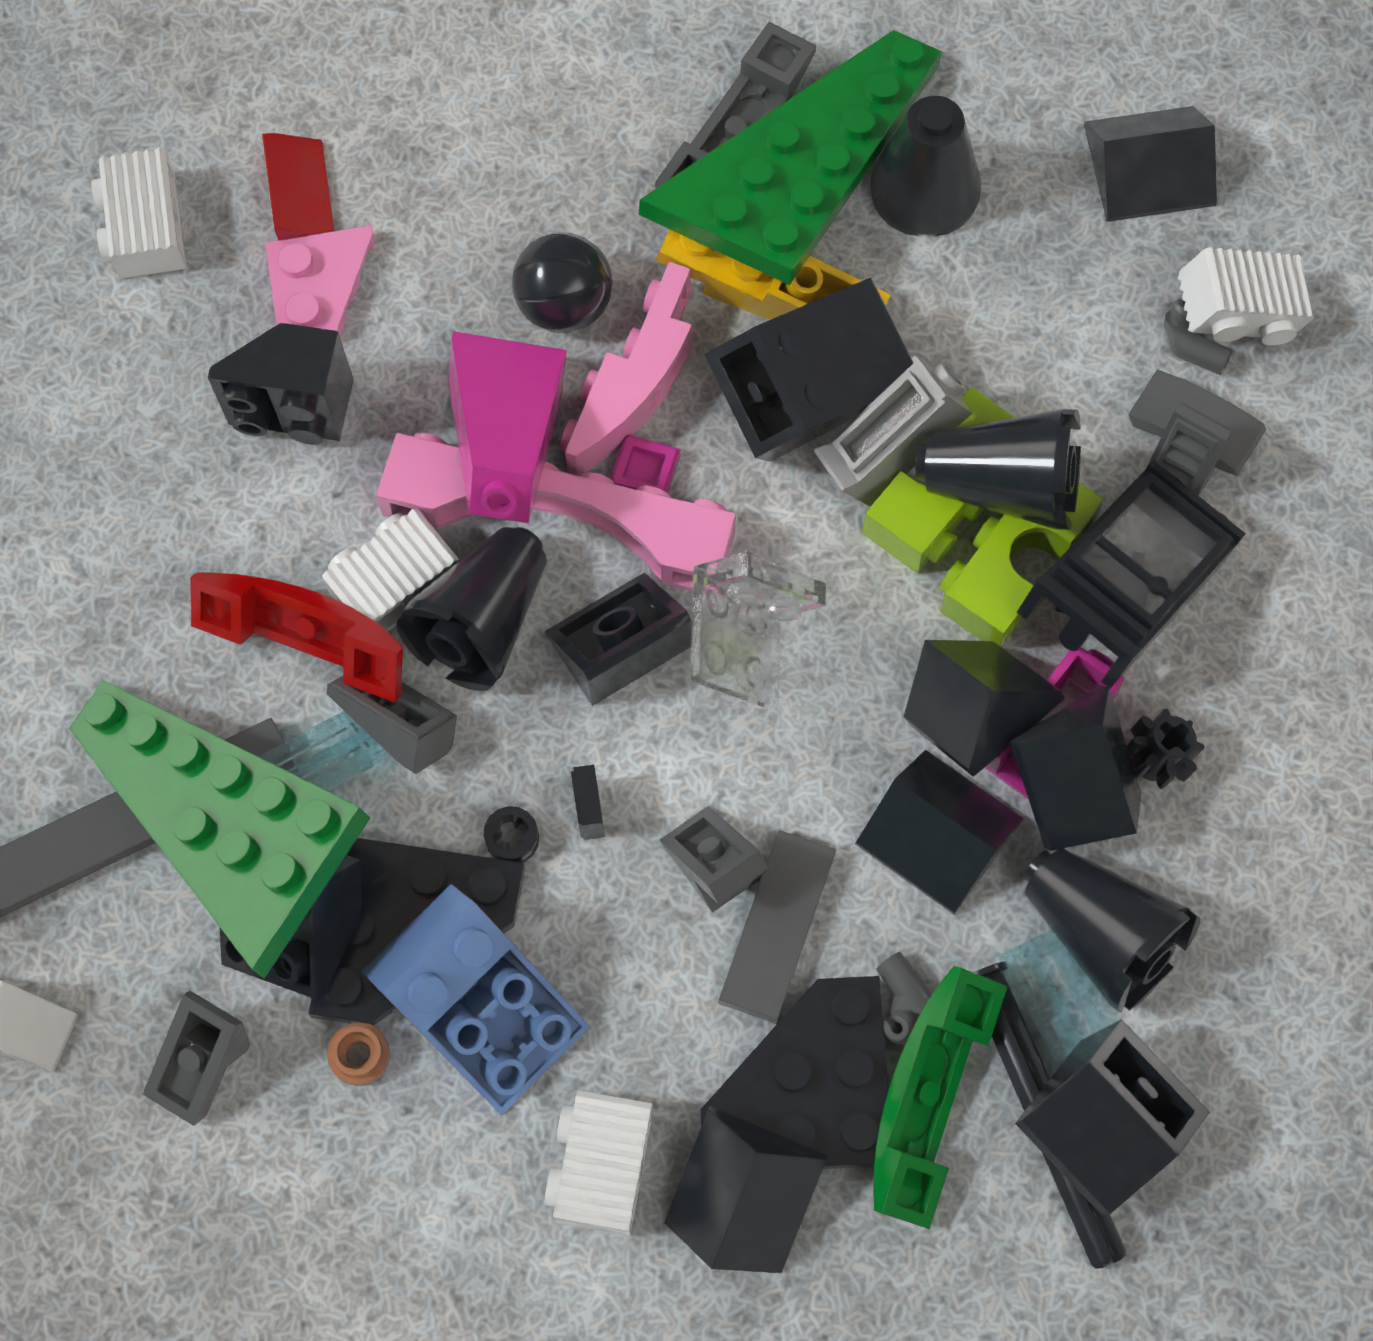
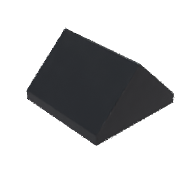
[1084,106,1217,222]
[545,573,692,706]
[904,640,1065,777]
[1010,686,1142,851]
[855,750,1024,915]
[664,1106,828,1273]

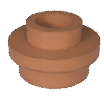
[327,1022,390,1086]

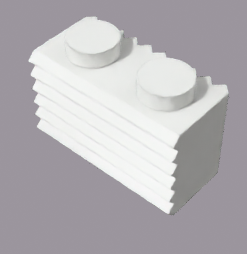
[91,147,186,279]
[1178,247,1314,346]
[322,508,460,632]
[544,1090,653,1236]

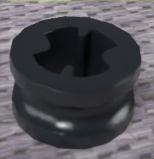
[483,806,540,863]

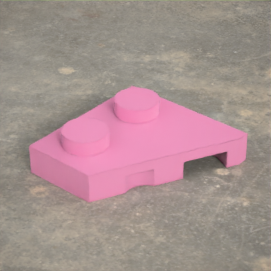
[265,225,375,335]

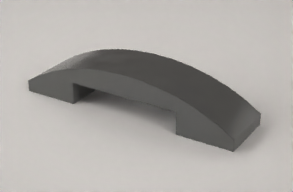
[655,22,816,188]

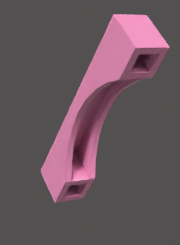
[376,433,736,597]

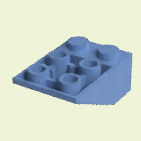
[361,884,590,1116]

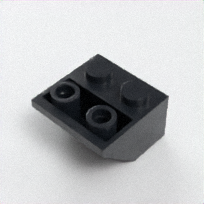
[207,323,354,445]
[219,855,362,1000]
[1015,1019,1210,1217]

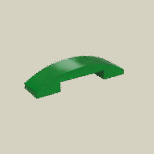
[873,966,1008,1229]

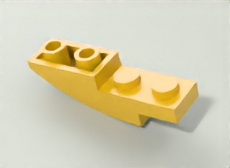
[655,229,891,320]

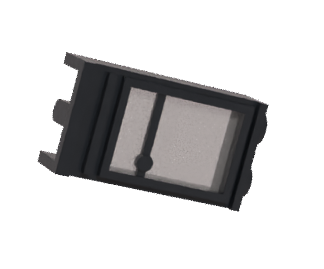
[1016,460,1246,689]

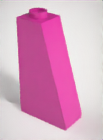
[448,331,567,524]

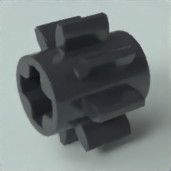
[1127,709,1205,789]

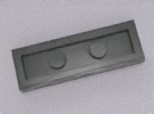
[719,830,836,1024]

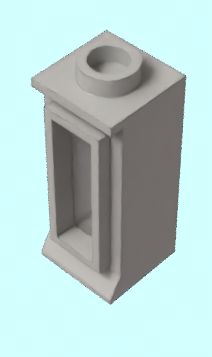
[813,355,973,507]

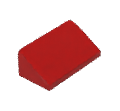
[262,133,335,241]

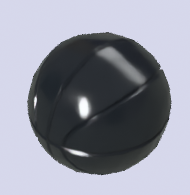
[512,232,613,333]

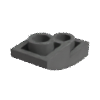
[1128,369,1266,476]

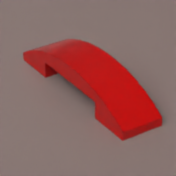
[190,572,403,703]

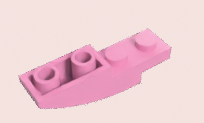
[560,262,693,476]

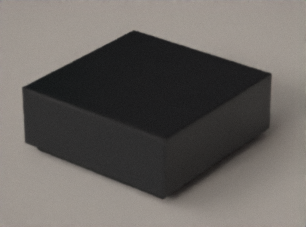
[571,764,605,840]

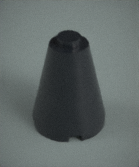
[870,96,981,236]
[915,409,1081,530]
[396,527,547,691]
[1024,848,1200,1013]

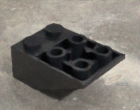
[704,278,914,462]

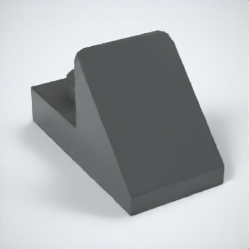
[660,806,769,912]
[143,990,250,1126]

